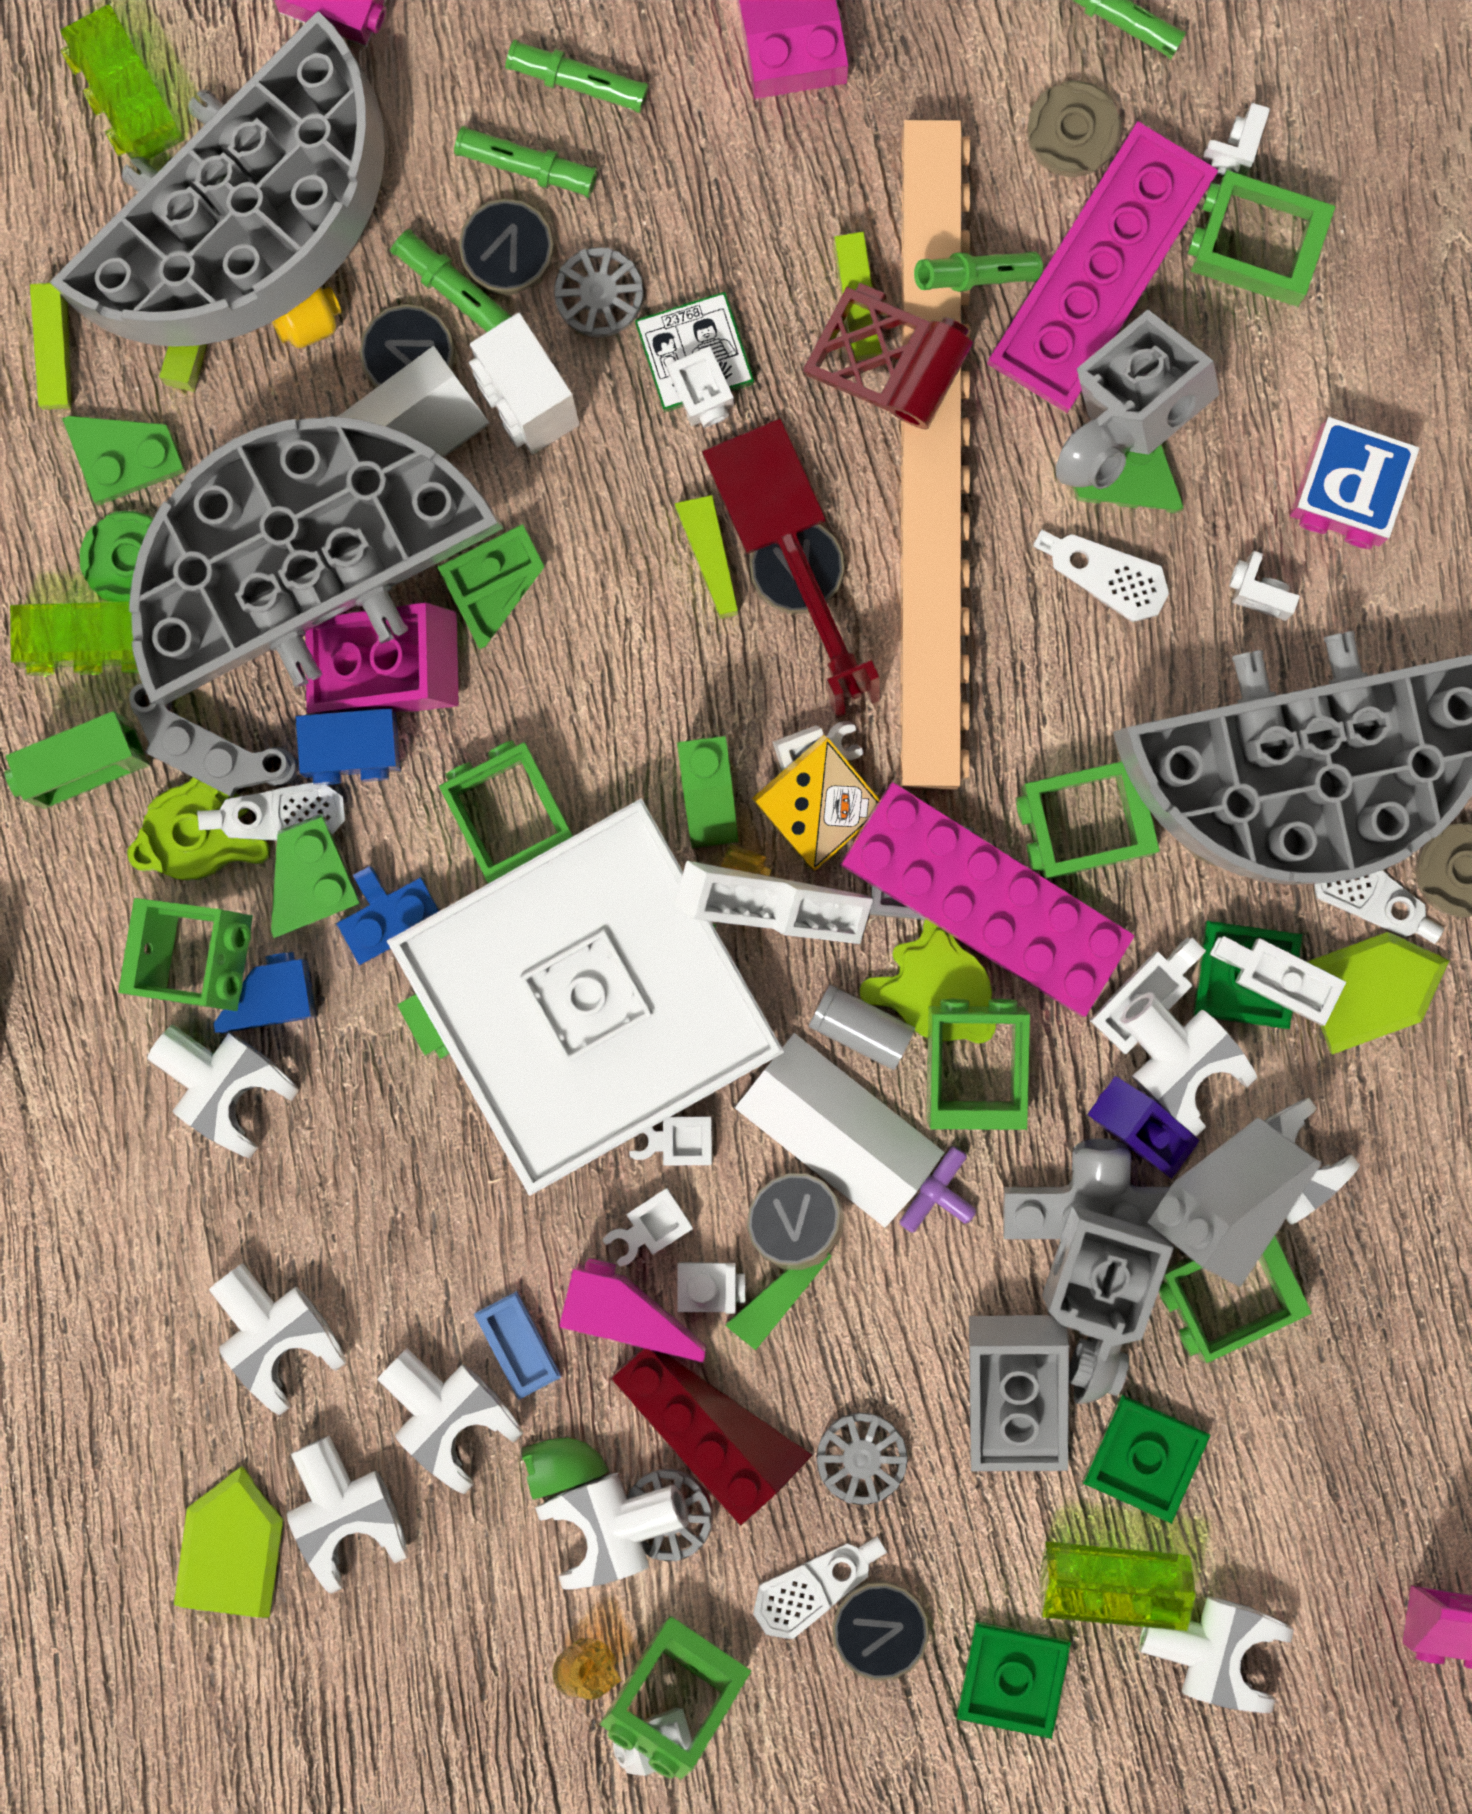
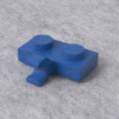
[336,866,440,965]

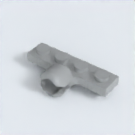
[1003,1138,1170,1239]

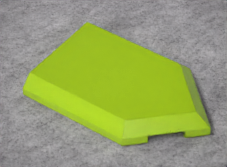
[1307,932,1450,1055]
[174,1465,284,1618]

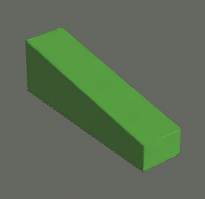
[725,1253,832,1351]

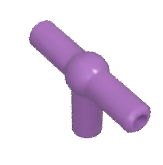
[899,1146,976,1233]

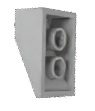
[1147,1117,1322,1287]
[969,1315,1069,1471]

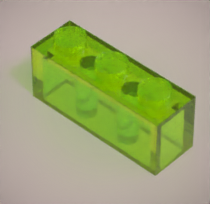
[59,3,185,167]
[10,602,139,676]
[1038,1541,1196,1631]

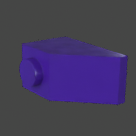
[1087,1076,1200,1179]

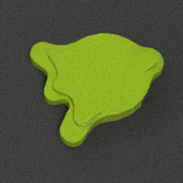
[127,777,270,881]
[859,920,996,1044]

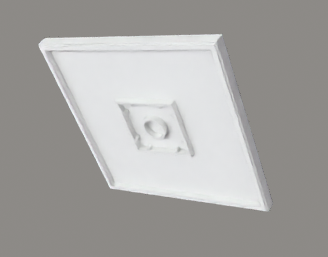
[387,798,784,1196]

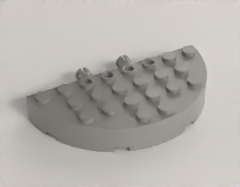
[50,11,385,347]
[129,417,504,706]
[1113,631,1472,885]

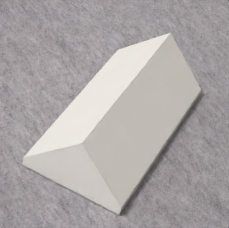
[337,346,490,458]
[735,1033,945,1227]

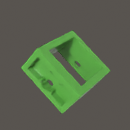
[1187,170,1336,307]
[4,711,150,809]
[439,740,573,884]
[1015,762,1160,880]
[118,898,253,1011]
[926,998,1030,1130]
[1158,1235,1312,1363]
[599,1616,751,1780]

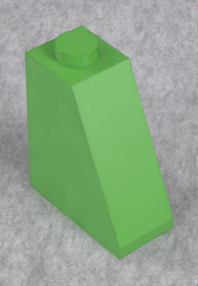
[677,736,739,849]

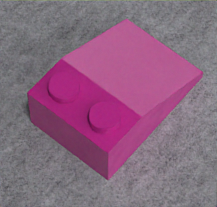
[737,0,849,99]
[305,602,459,715]
[559,1258,706,1362]
[1402,1585,1472,1669]

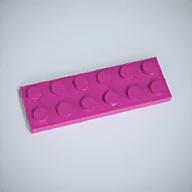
[987,121,1219,413]
[840,782,1135,1017]

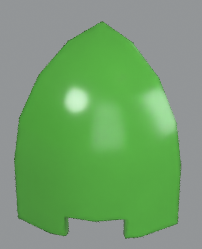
[521,1437,609,1500]

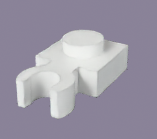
[773,721,864,771]
[629,1117,712,1166]
[603,1188,693,1266]

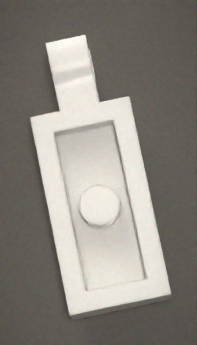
[1210,936,1346,1025]
[1089,937,1206,1054]

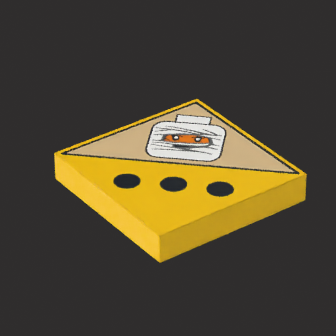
[752,735,879,871]

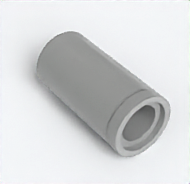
[808,984,915,1070]

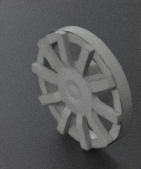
[554,247,643,337]
[817,1413,908,1505]
[627,1469,714,1562]

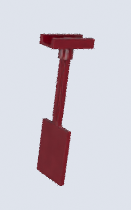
[702,418,880,719]

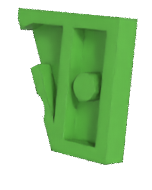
[62,416,186,506]
[1072,445,1184,513]
[438,524,544,650]
[271,813,360,938]

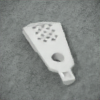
[1033,529,1169,622]
[197,782,345,841]
[1314,870,1444,944]
[753,1536,887,1640]

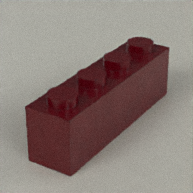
[611,1347,813,1526]

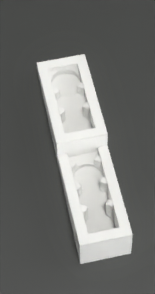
[674,861,873,944]

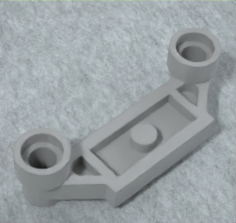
[129,684,298,797]

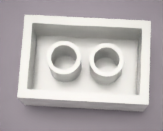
[468,312,580,455]

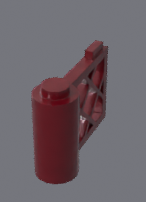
[803,283,973,430]

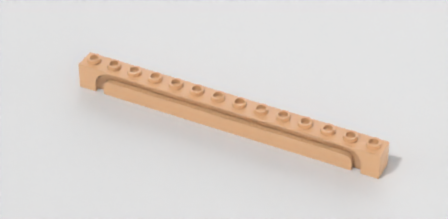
[900,120,970,790]

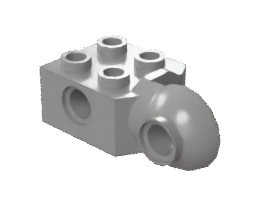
[1056,309,1220,489]
[1042,1205,1173,1404]

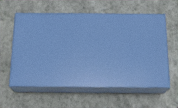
[474,1291,562,1400]

